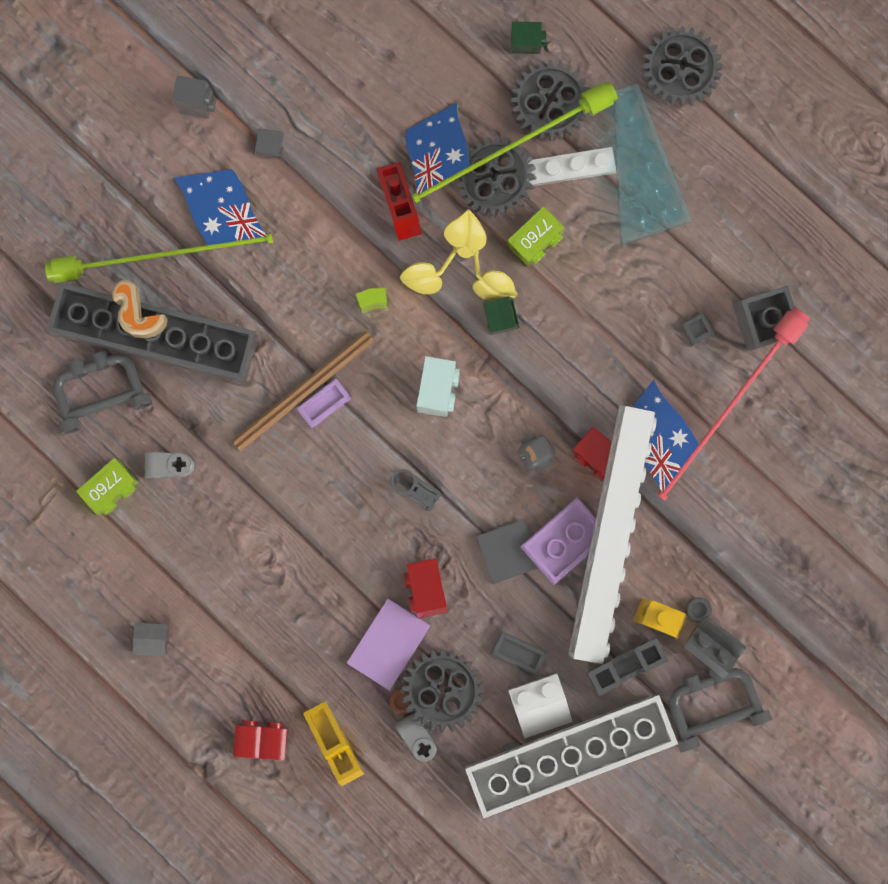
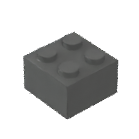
[732,285,795,351]

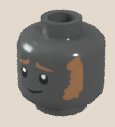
[517,433,555,473]

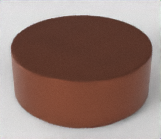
[389,689,410,715]

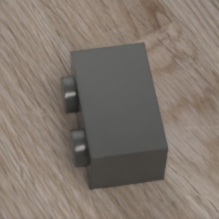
[172,76,216,119]

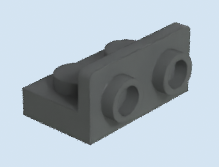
[683,616,747,679]

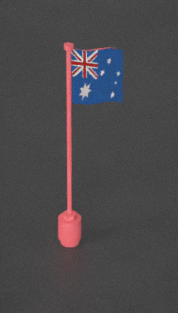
[633,307,811,501]

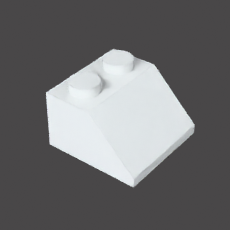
[508,673,573,739]

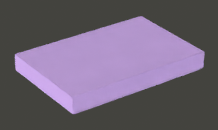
[520,497,596,585]
[347,599,430,691]

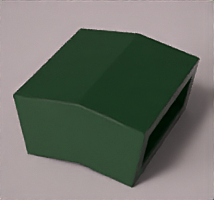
[483,296,520,335]

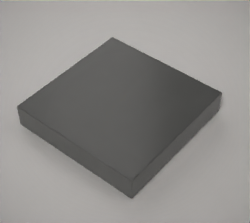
[476,519,538,584]

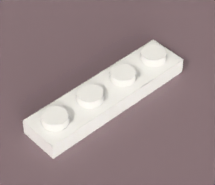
[515,147,616,186]

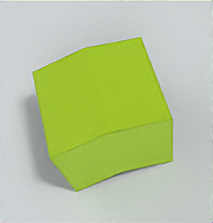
[355,288,388,314]

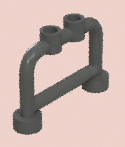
[53,351,153,435]
[669,668,772,752]

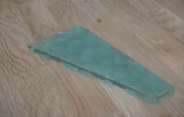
[614,84,691,246]

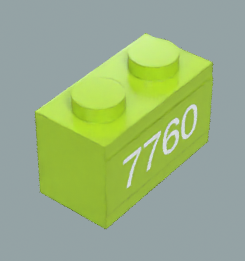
[507,206,564,267]
[76,458,139,516]

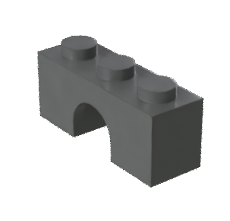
[586,637,669,696]

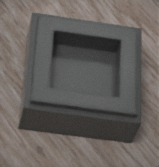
[255,128,284,158]
[680,312,715,347]

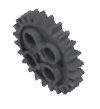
[641,26,723,108]
[510,60,590,142]
[456,136,537,218]
[400,649,484,733]

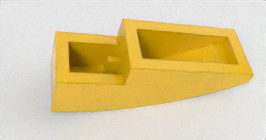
[303,701,364,786]

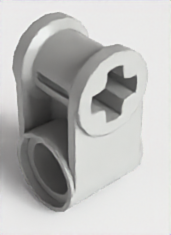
[145,452,195,479]
[395,713,437,762]

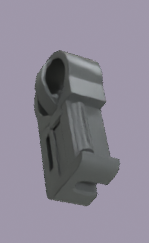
[390,469,441,511]

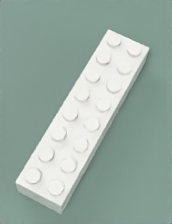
[465,694,678,818]

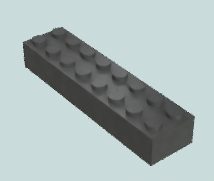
[47,282,259,384]

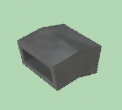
[133,623,168,656]

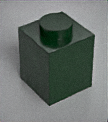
[511,22,546,54]

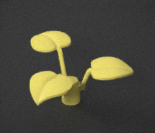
[400,209,517,301]

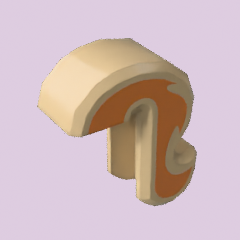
[112,280,168,338]

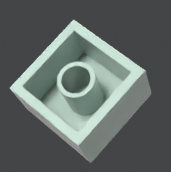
[417,356,460,417]

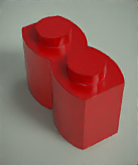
[233,720,288,760]

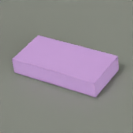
[296,378,352,429]

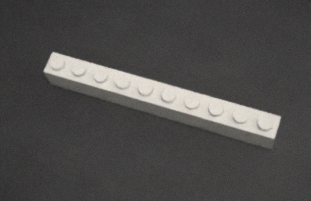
[568,405,657,664]

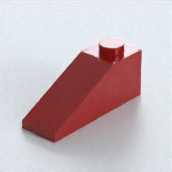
[376,162,422,241]

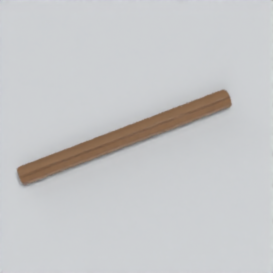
[232,331,374,451]

